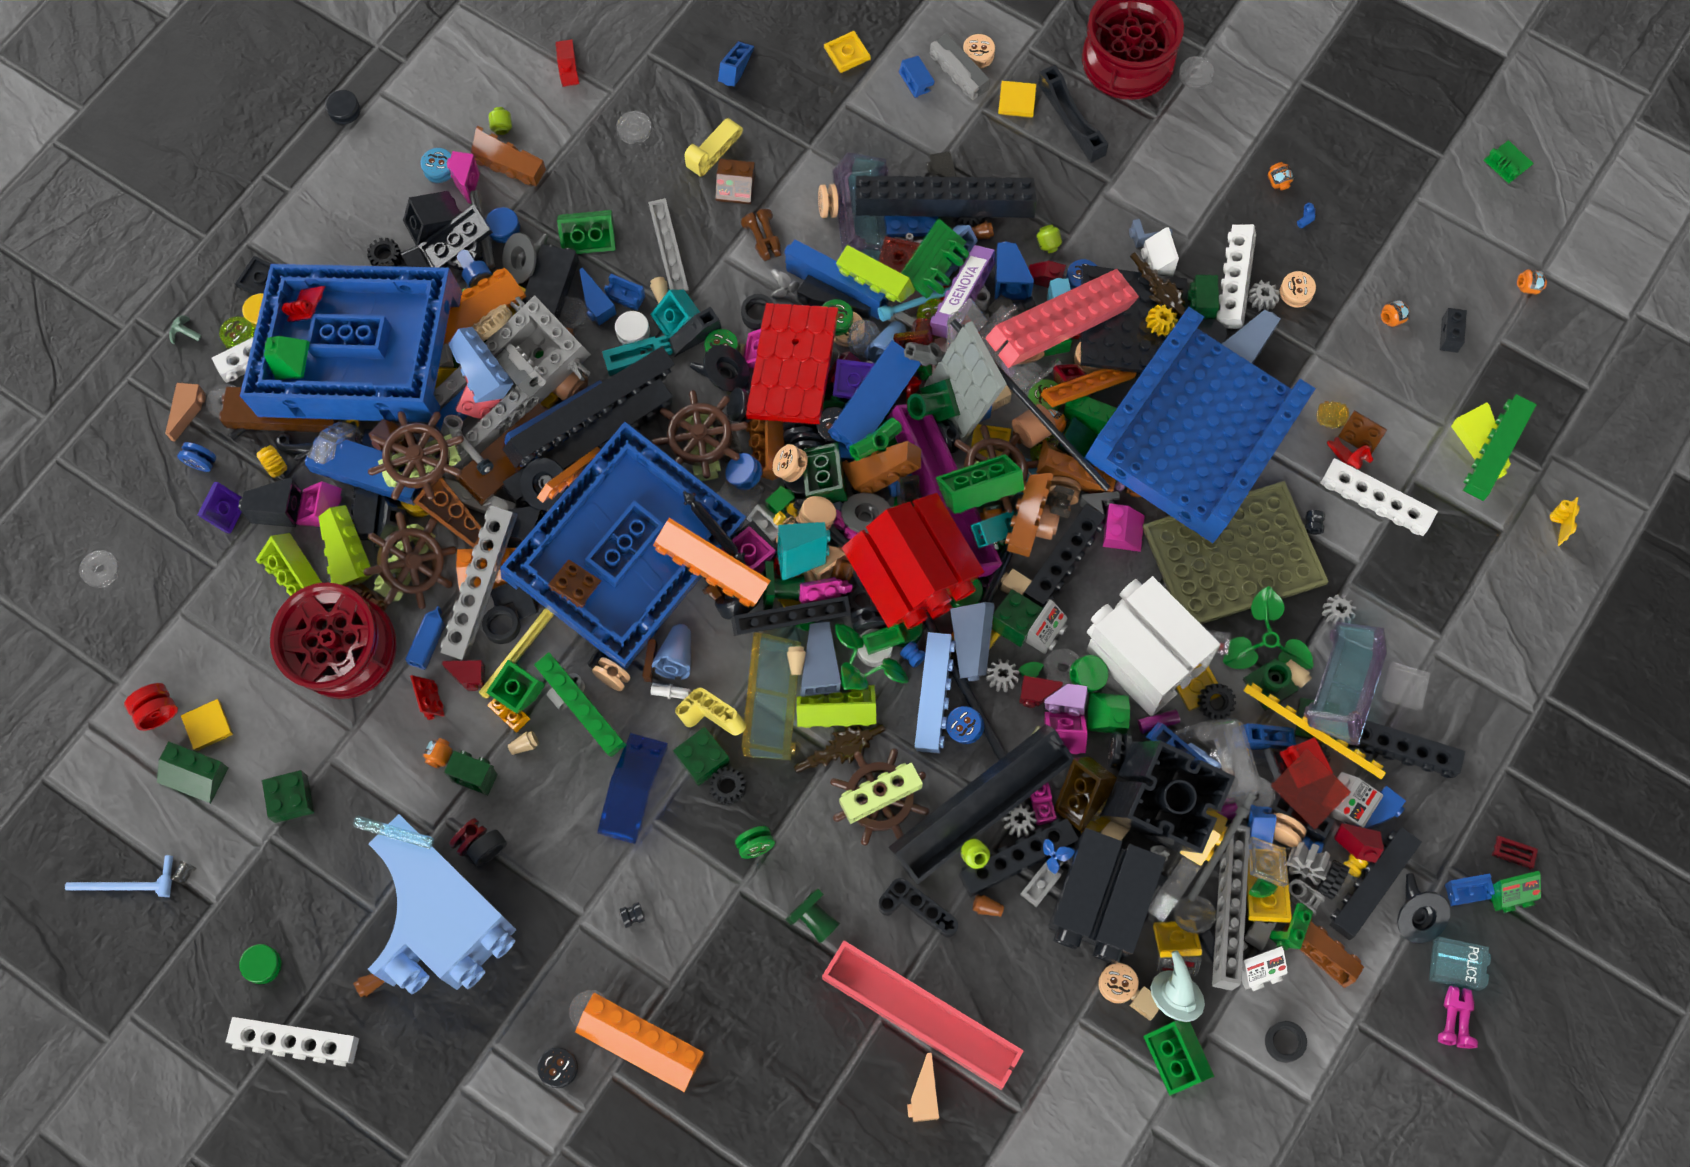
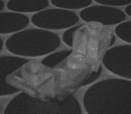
[307,420,362,464]
[1148,855,1204,922]

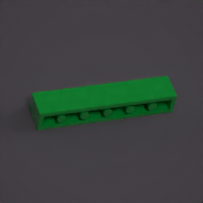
[1462,394,1537,501]
[534,652,627,758]

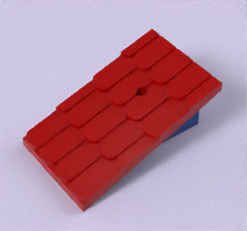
[746,303,839,424]

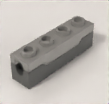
[930,33,990,100]
[495,343,546,398]

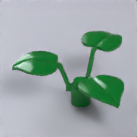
[1223,586,1314,670]
[835,624,909,690]

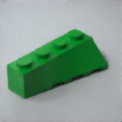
[1064,396,1117,435]

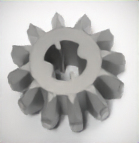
[1248,280,1279,312]
[1322,594,1356,628]
[986,659,1019,692]
[1002,803,1037,838]

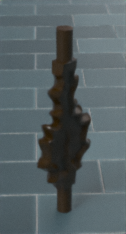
[1130,252,1186,318]
[793,724,885,773]

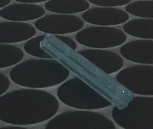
[353,816,434,849]

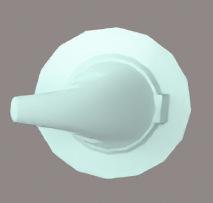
[1150,950,1205,1022]

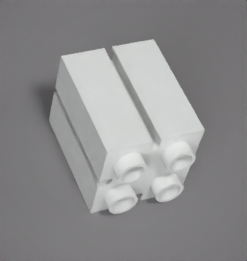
[1087,576,1221,716]

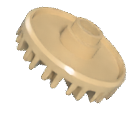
[471,304,512,341]

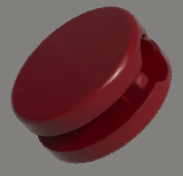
[449,818,487,856]

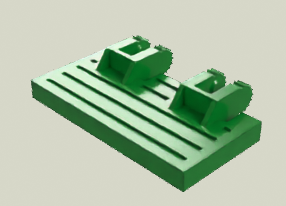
[901,219,969,299]

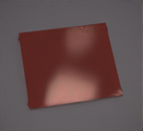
[1271,749,1351,829]

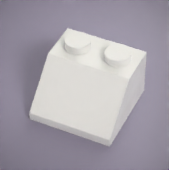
[1141,227,1179,277]

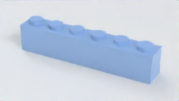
[915,632,955,753]

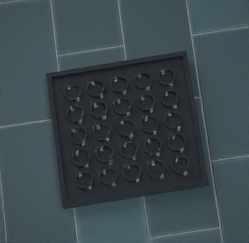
[1080,264,1188,374]

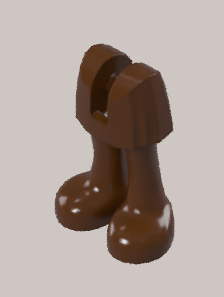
[741,209,781,261]

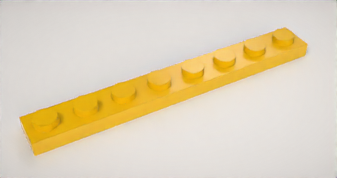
[1243,683,1386,779]

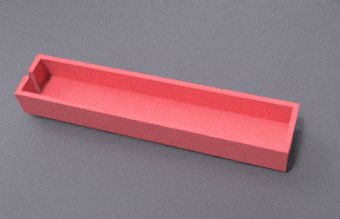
[985,269,1139,368]
[822,941,1024,1090]

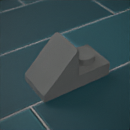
[1079,491,1120,514]

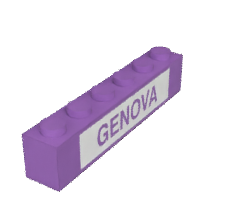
[930,245,996,340]

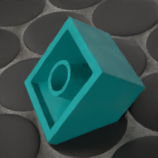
[650,289,700,338]

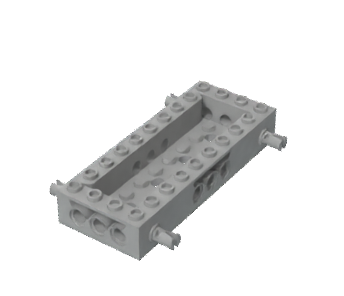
[398,295,591,482]

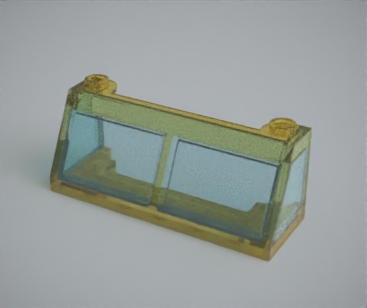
[741,632,805,760]

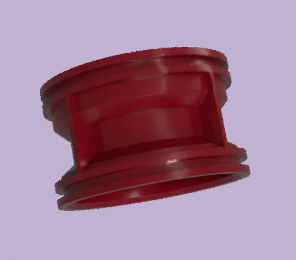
[1082,0,1184,100]
[270,583,397,699]

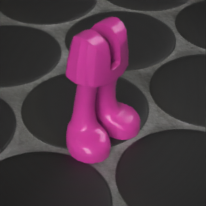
[1438,986,1478,1048]

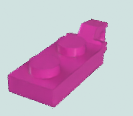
[799,577,852,604]

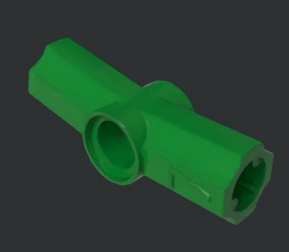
[849,418,902,461]

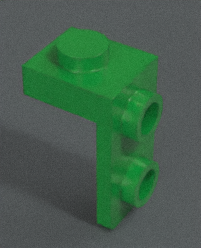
[1269,903,1313,950]

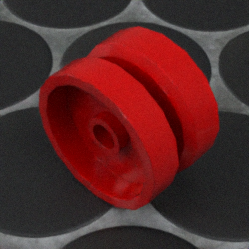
[124,683,178,731]

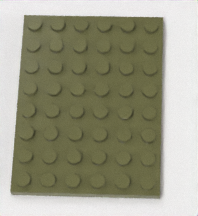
[1142,481,1329,624]

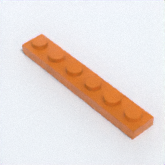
[1041,369,1136,407]
[537,447,601,502]

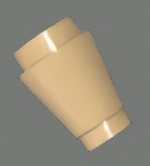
[650,277,668,304]
[786,647,806,675]
[1286,659,1312,688]
[508,731,539,755]

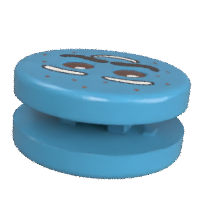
[421,148,451,183]

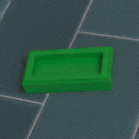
[862,624,905,655]

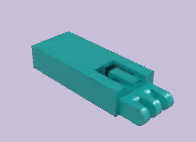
[602,335,673,376]
[970,510,1018,548]

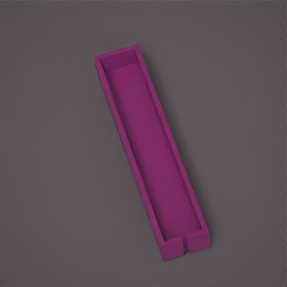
[887,404,1002,577]

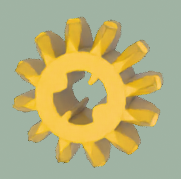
[1145,305,1178,336]
[257,445,287,478]

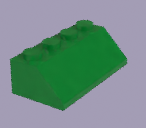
[936,454,1024,514]

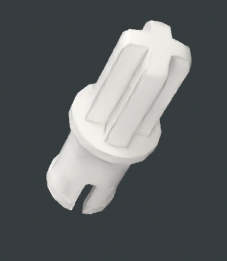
[651,683,690,699]

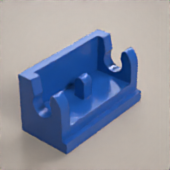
[899,56,935,98]
[604,274,645,311]
[1247,805,1277,850]
[1445,873,1495,906]

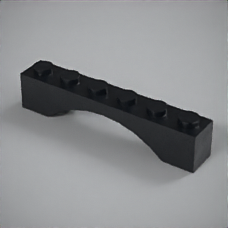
[1038,65,1108,163]

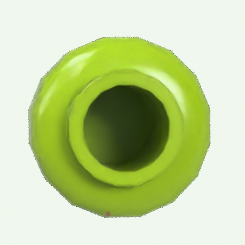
[488,107,512,135]
[1037,225,1062,253]
[960,839,990,869]

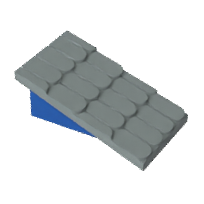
[921,321,1007,450]

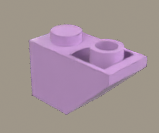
[1045,684,1088,716]

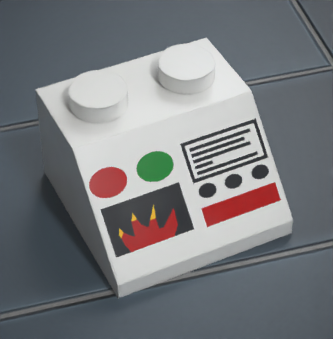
[1242,946,1288,991]

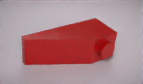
[556,39,579,87]

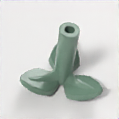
[169,315,202,344]

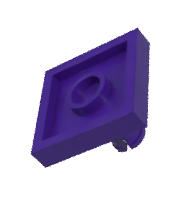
[833,359,874,399]
[197,482,242,534]

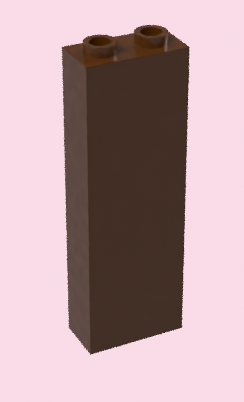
[219,387,339,433]
[455,403,549,506]

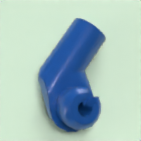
[1297,203,1316,228]

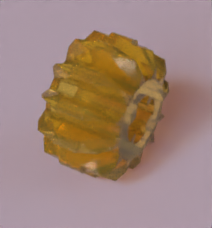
[1316,400,1349,429]

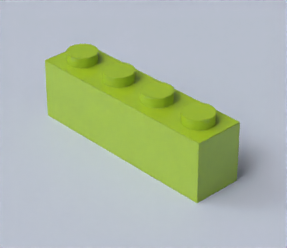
[836,245,915,303]
[319,505,372,586]
[256,533,322,596]
[797,685,876,728]

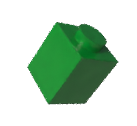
[765,486,795,515]

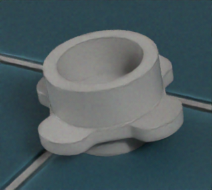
[1150,846,1170,861]

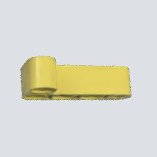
[685,118,743,177]
[675,688,746,735]

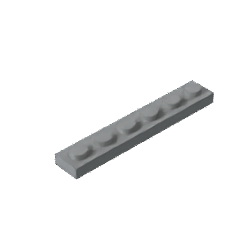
[648,198,689,294]

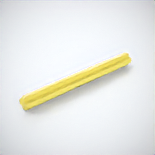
[479,608,554,699]

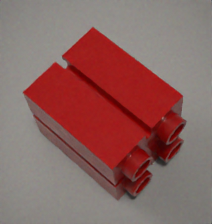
[842,493,984,629]

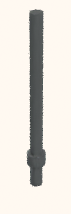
[1187,793,1256,902]

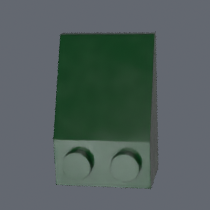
[803,442,848,504]

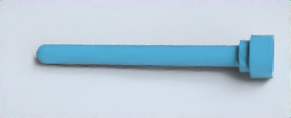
[878,287,951,322]

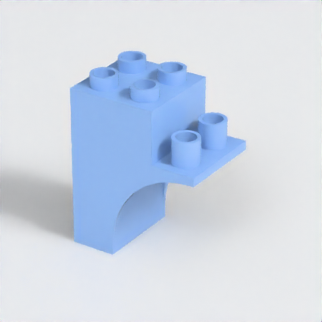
[368,814,516,994]

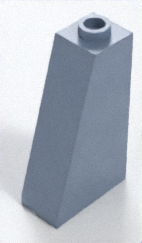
[1222,310,1281,364]
[950,602,994,682]
[800,621,841,697]

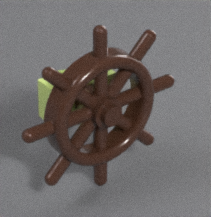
[952,425,1039,513]

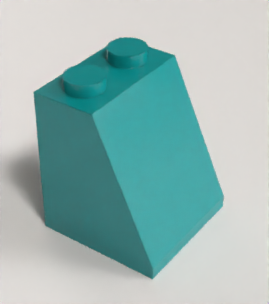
[777,522,830,580]

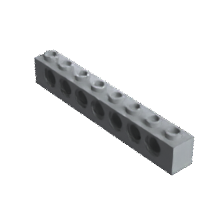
[440,505,518,660]
[1212,824,1250,991]

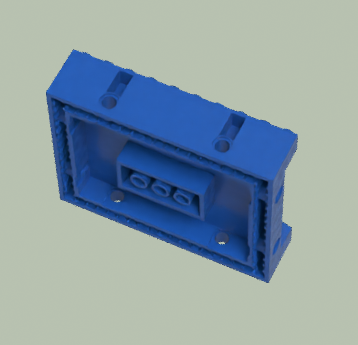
[240,264,462,422]
[1085,307,1316,543]
[500,422,746,671]

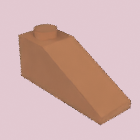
[165,383,206,441]

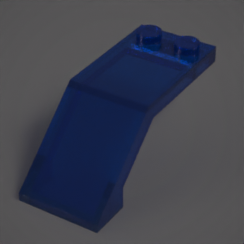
[597,733,668,844]

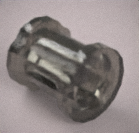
[170,860,197,886]

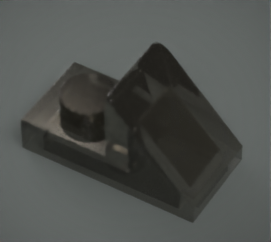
[1048,485,1074,518]

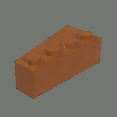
[413,477,482,548]

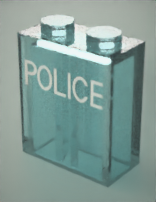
[1429,937,1491,991]

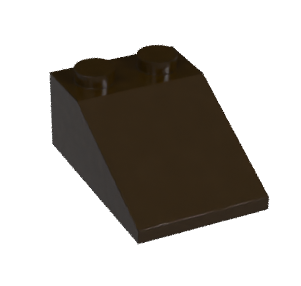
[1054,757,1117,831]

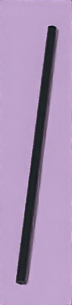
[950,319,1111,492]

